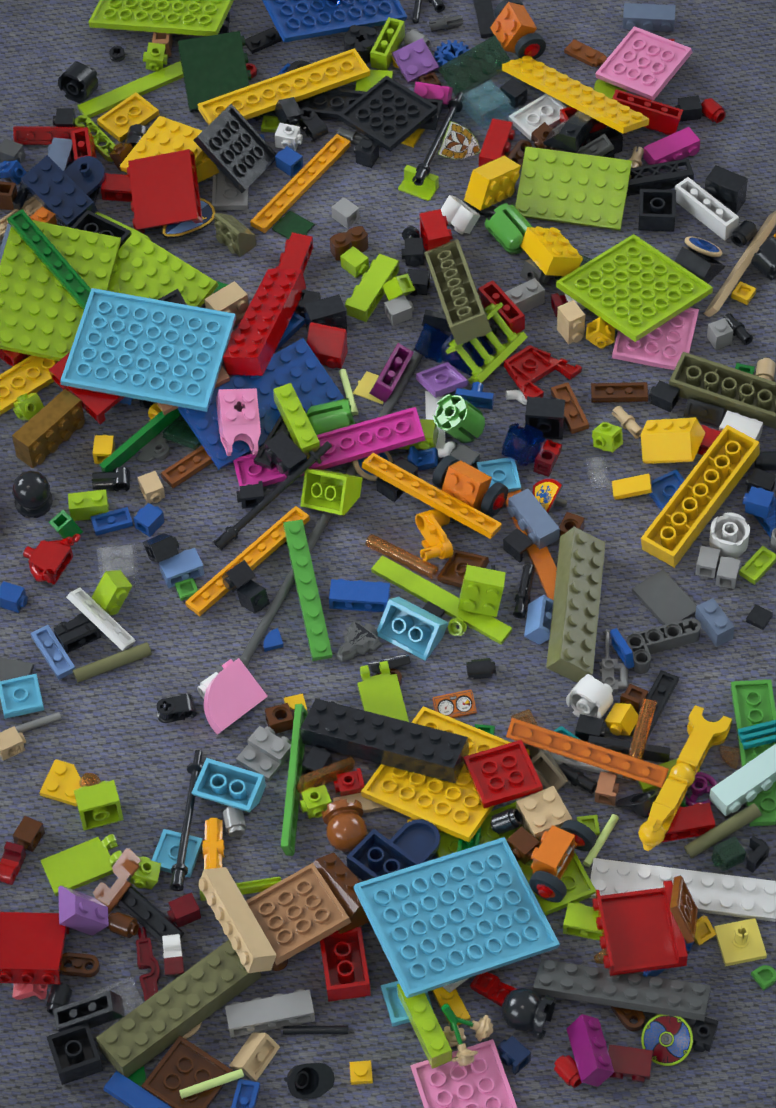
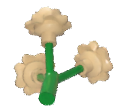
[441,1004,493,1067]

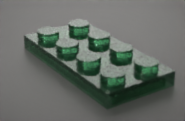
[438,35,510,96]

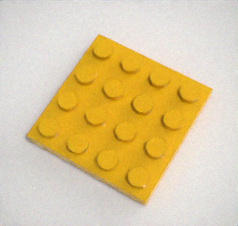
[119,116,205,173]

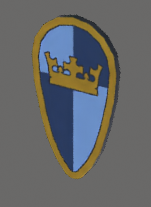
[162,198,215,238]

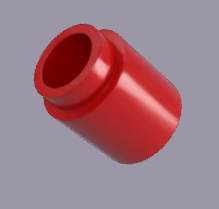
[701,98,726,123]
[554,1055,582,1088]

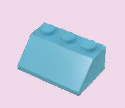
[377,597,449,661]
[192,758,266,812]

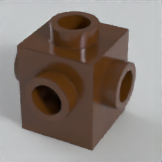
[532,122,556,150]

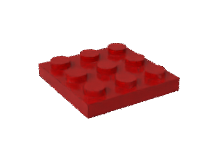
[463,740,543,809]

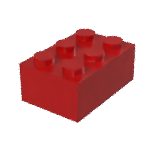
[320,927,371,1002]

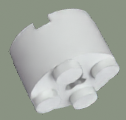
[709,513,750,558]
[566,674,613,718]

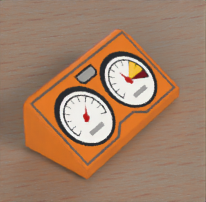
[433,690,477,718]

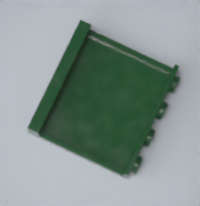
[178,31,251,112]

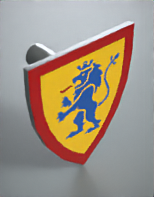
[533,479,567,514]

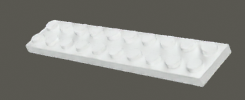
[589,858,776,922]

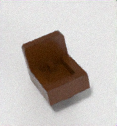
[620,684,648,714]

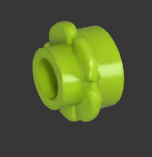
[448,617,467,636]

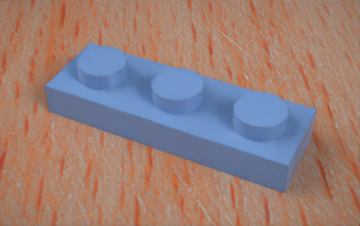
[31,625,75,680]

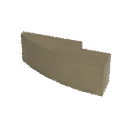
[523,743,568,791]

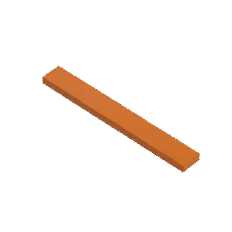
[505,489,557,600]
[506,718,669,788]

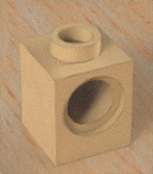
[138,471,165,504]
[0,726,26,761]

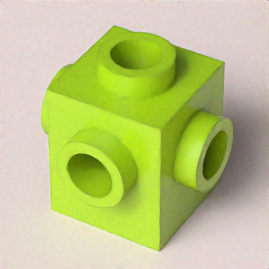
[143,42,168,71]
[13,393,44,421]
[592,422,623,453]
[299,785,332,819]
[128,857,161,889]

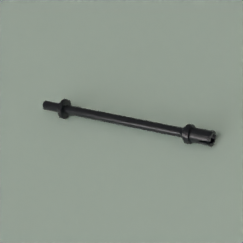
[412,92,464,186]
[213,441,332,551]
[170,750,203,891]

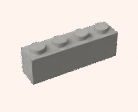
[225,989,315,1038]

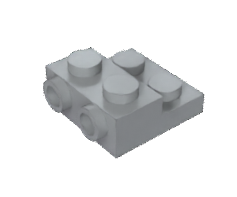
[236,726,291,781]

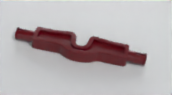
[136,927,160,1001]

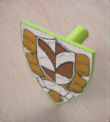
[438,121,481,159]

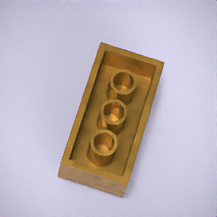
[12,389,85,468]

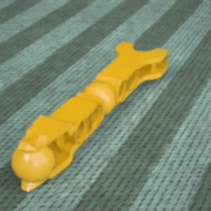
[638,705,732,851]

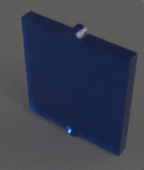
[414,324,452,363]

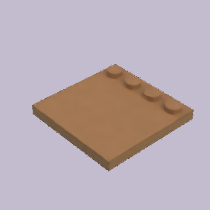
[246,863,351,965]

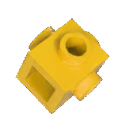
[586,317,615,348]

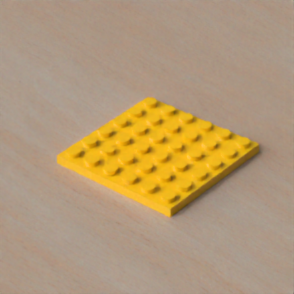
[361,706,530,842]

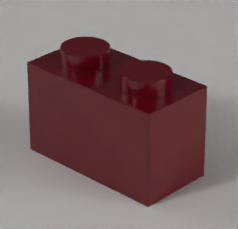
[608,1044,653,1083]

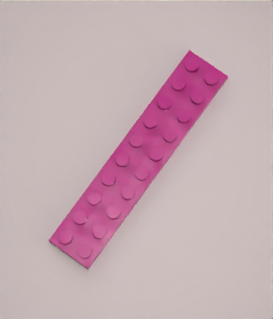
[233,407,425,487]

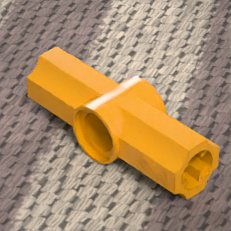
[203,818,225,869]

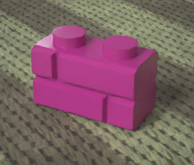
[414,82,453,105]

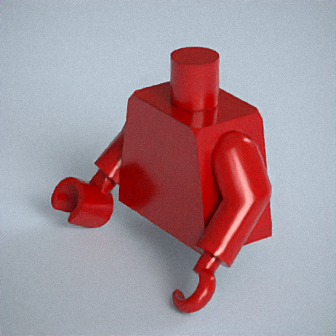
[23,534,80,585]

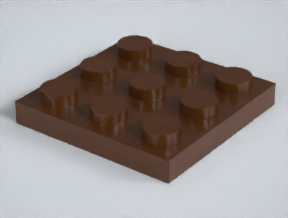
[142,1036,233,1108]

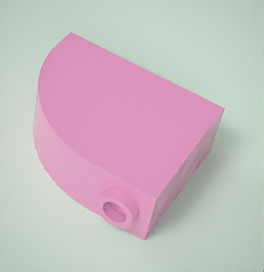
[204,658,268,735]

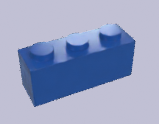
[329,579,390,612]

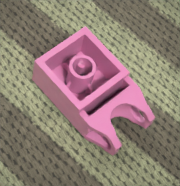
[216,388,261,456]

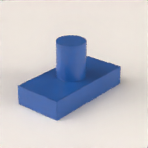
[455,382,494,410]

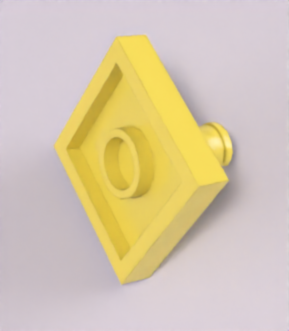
[714,918,767,966]

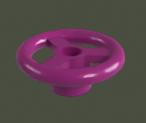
[685,772,717,806]

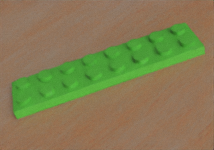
[731,679,776,827]

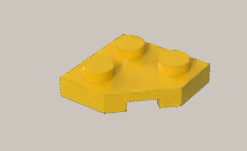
[39,759,84,807]

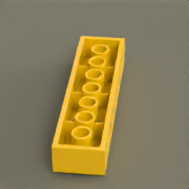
[641,425,760,568]

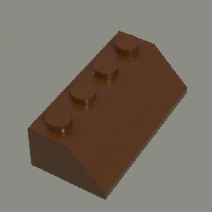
[313,852,370,934]

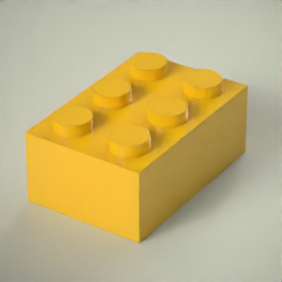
[464,156,521,211]
[520,226,583,276]

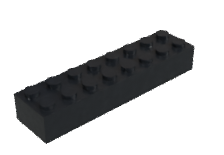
[300,698,469,783]

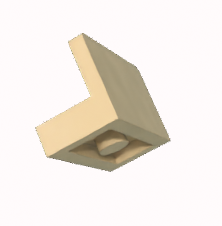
[229,1032,280,1081]

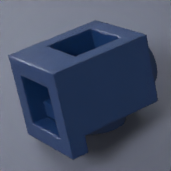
[497,1035,531,1075]

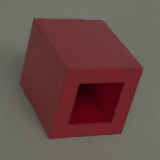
[167,892,201,928]

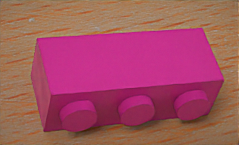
[643,127,700,170]

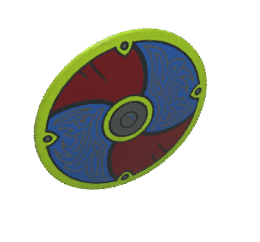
[641,1014,693,1066]

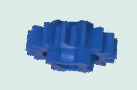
[434,40,472,73]

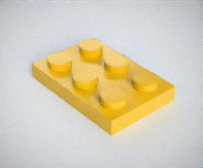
[97,92,160,142]

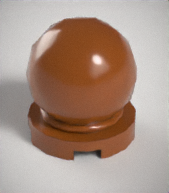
[322,799,367,852]

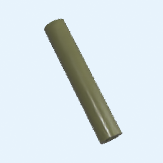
[72,642,152,683]
[684,803,762,859]

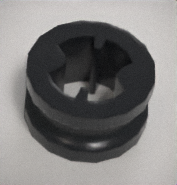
[109,46,125,62]

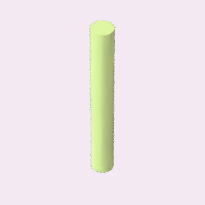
[339,369,359,416]
[583,814,619,867]
[179,1069,244,1099]

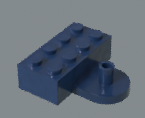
[21,155,105,228]
[346,819,440,881]

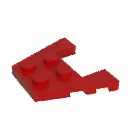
[504,345,582,399]

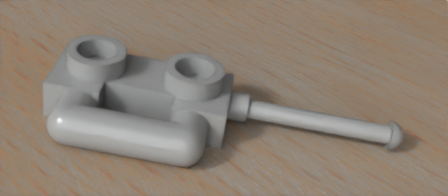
[600,629,628,693]

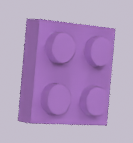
[392,38,439,83]
[416,362,468,398]

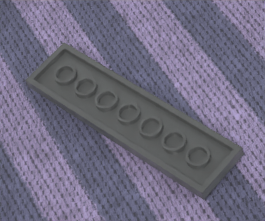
[533,959,711,1021]

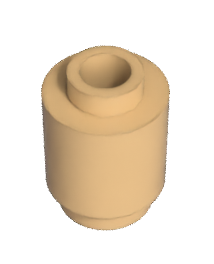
[756,358,776,381]

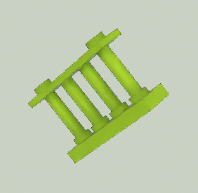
[445,303,528,384]

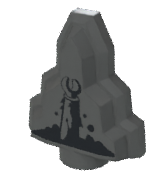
[337,621,382,662]

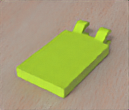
[357,661,409,722]
[40,834,122,897]

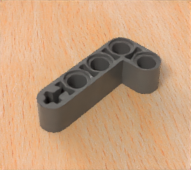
[626,618,701,674]

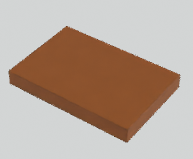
[670,875,698,944]

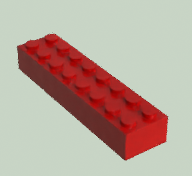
[223,268,306,376]

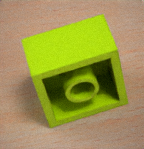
[458,565,506,617]
[74,780,124,830]

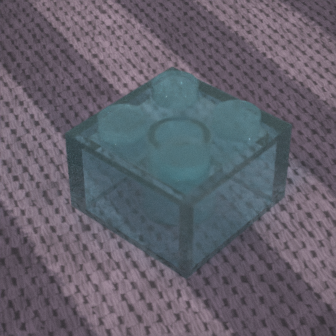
[462,79,511,129]

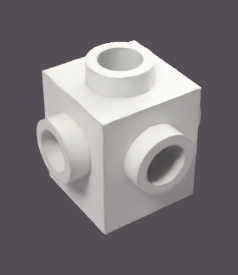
[275,123,303,151]

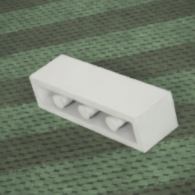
[675,177,739,241]

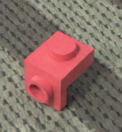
[13,983,48,1000]

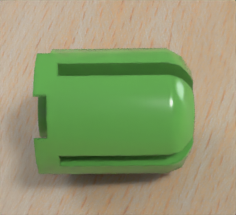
[484,203,532,255]
[433,394,485,443]
[306,398,355,435]

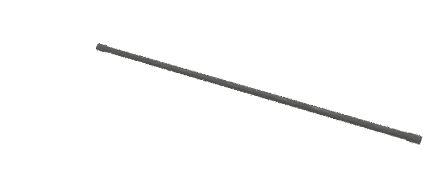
[239,305,445,668]

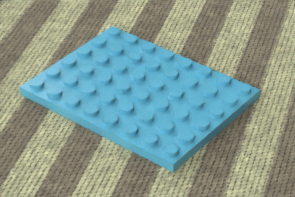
[60,288,236,412]
[354,837,560,998]

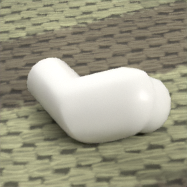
[505,390,527,405]
[438,441,456,458]

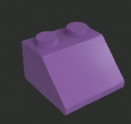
[58,886,109,936]

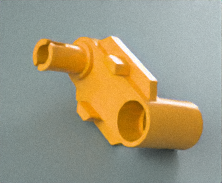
[415,509,453,561]

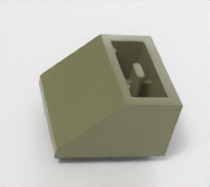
[214,213,256,257]

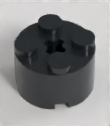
[344,25,378,64]
[58,61,98,103]
[751,236,776,281]

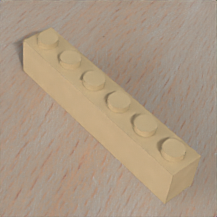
[199,867,276,973]

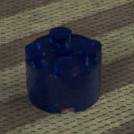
[501,423,545,466]

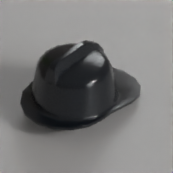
[615,788,662,818]
[284,1063,335,1099]

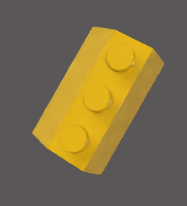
[641,418,705,464]

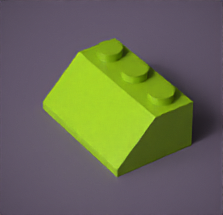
[300,468,363,515]

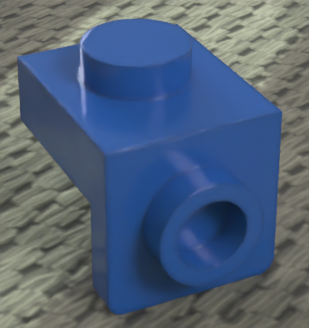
[0,160,26,185]
[407,446,438,471]

